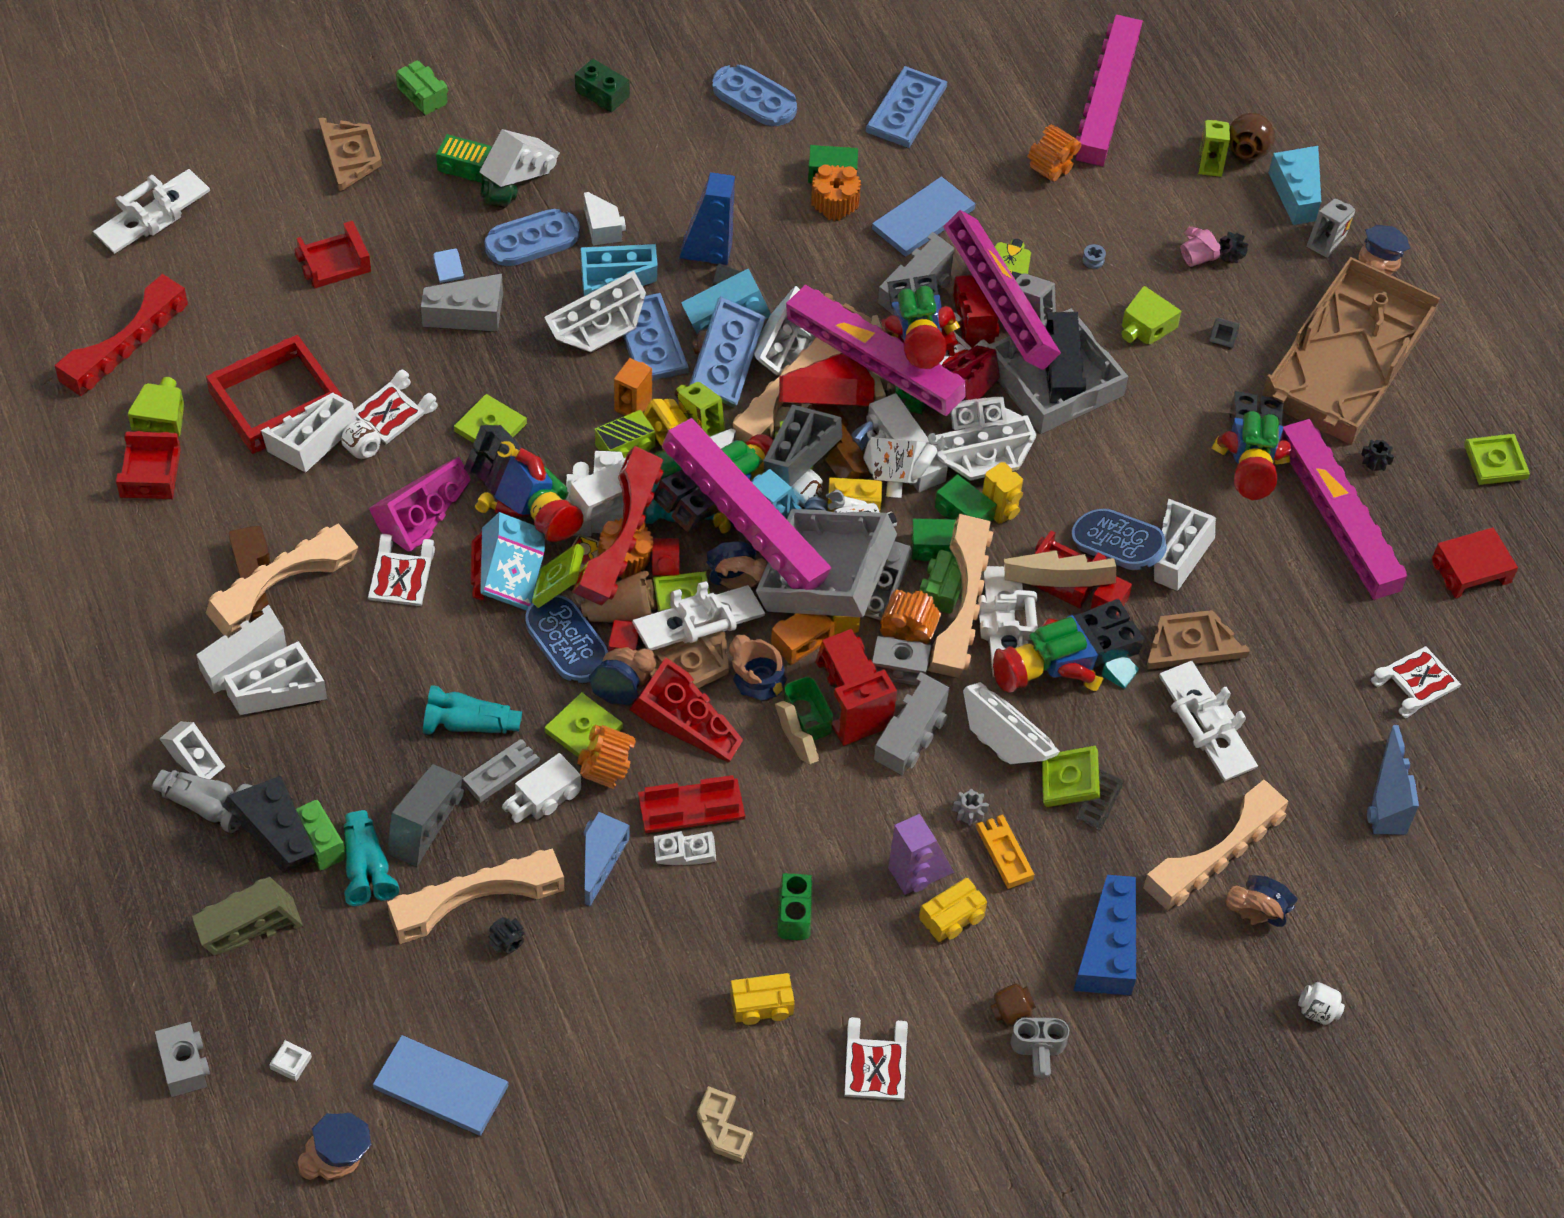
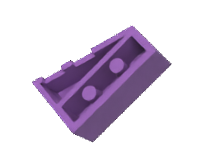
[888,814,954,895]

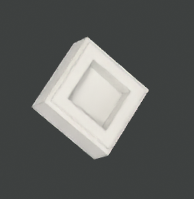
[269,1040,312,1081]

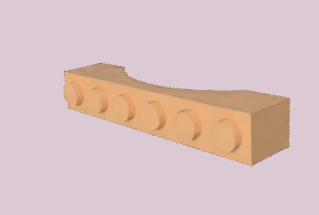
[733,337,845,443]
[927,514,993,678]
[206,523,358,636]
[1143,780,1289,911]
[387,848,565,944]

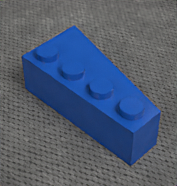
[679,172,735,265]
[1073,875,1136,995]

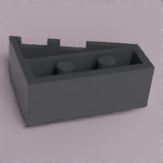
[763,405,842,486]
[387,764,464,867]

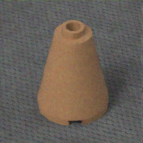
[581,571,657,623]

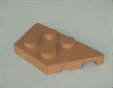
[318,118,382,191]
[1147,610,1250,669]
[650,631,729,688]

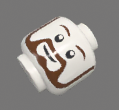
[341,420,380,459]
[791,469,823,507]

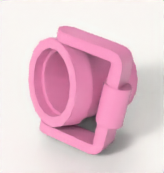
[1180,226,1220,267]

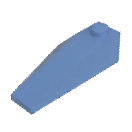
[1367,725,1419,835]

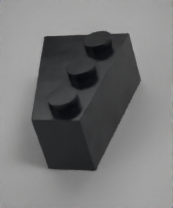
[1045,312,1086,403]
[222,776,315,872]

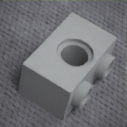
[872,636,931,686]
[155,1022,210,1097]

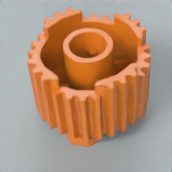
[1027,124,1081,182]
[811,165,861,221]
[597,518,653,580]
[880,589,941,644]
[577,724,636,789]

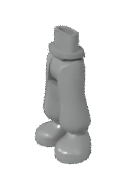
[152,770,252,833]

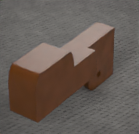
[807,404,873,480]
[228,526,271,622]

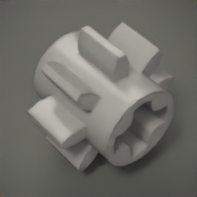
[953,789,989,826]

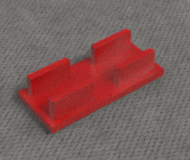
[638,775,745,833]

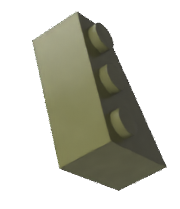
[192,877,303,955]

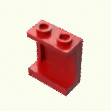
[294,221,371,289]
[116,431,181,499]
[1432,527,1518,598]
[1033,530,1107,609]
[832,669,897,746]

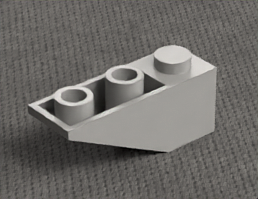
[864,541,912,621]

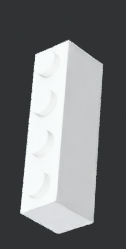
[866,393,948,493]

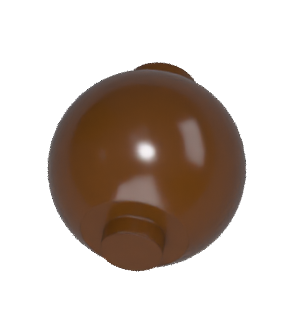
[1229,113,1275,161]

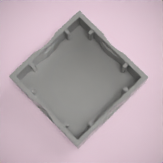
[988,308,1128,434]
[756,509,897,617]

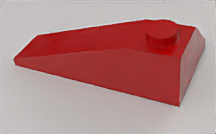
[779,354,875,407]
[629,657,743,763]

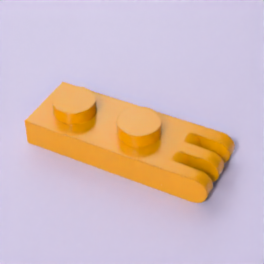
[976,815,1035,889]

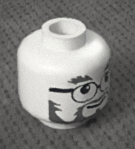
[1298,982,1345,1025]

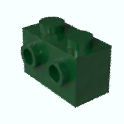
[575,58,630,113]

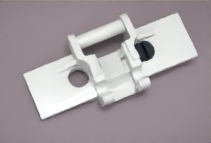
[93,169,210,254]
[978,566,1038,677]
[632,581,765,650]
[1159,661,1258,782]

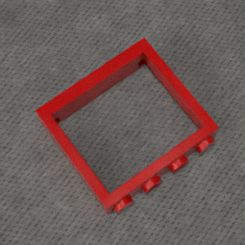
[206,334,342,454]

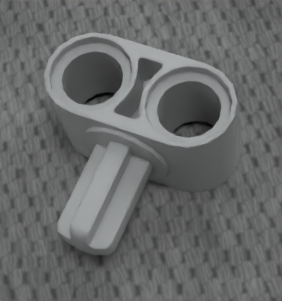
[1010,1018,1070,1079]

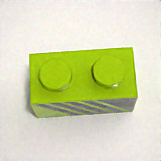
[595,409,655,458]

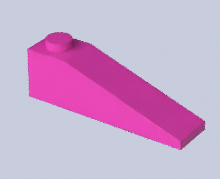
[369,457,471,552]

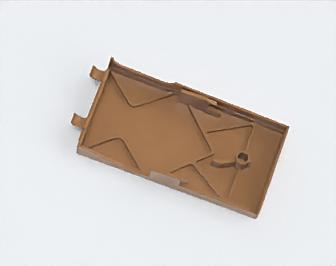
[1262,257,1440,445]

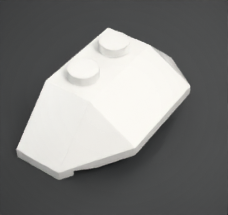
[544,271,646,352]
[754,286,815,375]
[935,415,1036,480]
[963,682,1060,764]

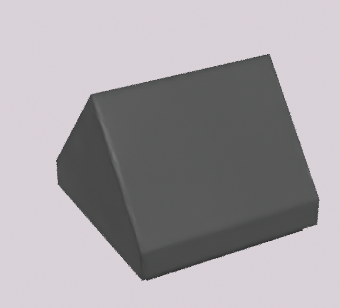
[713,263,742,285]
[1209,317,1240,348]

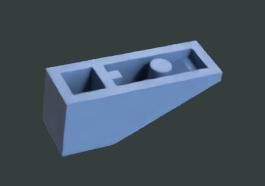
[584,812,629,906]

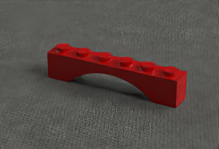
[55,274,188,396]
[572,446,663,606]

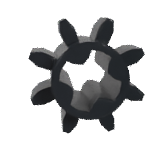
[1219,232,1249,263]
[1361,440,1394,471]
[488,917,525,953]

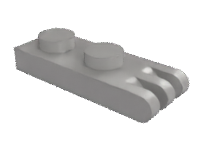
[462,739,540,803]

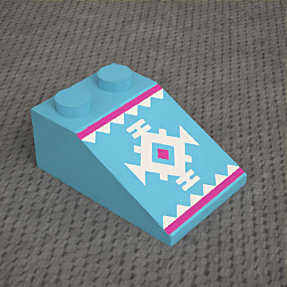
[481,512,545,611]

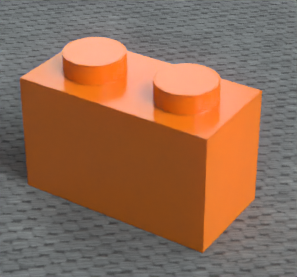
[614,358,652,416]
[771,613,835,665]

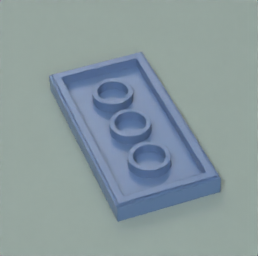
[866,66,947,148]
[872,176,975,257]
[623,293,689,381]
[689,296,765,408]
[373,1035,508,1136]

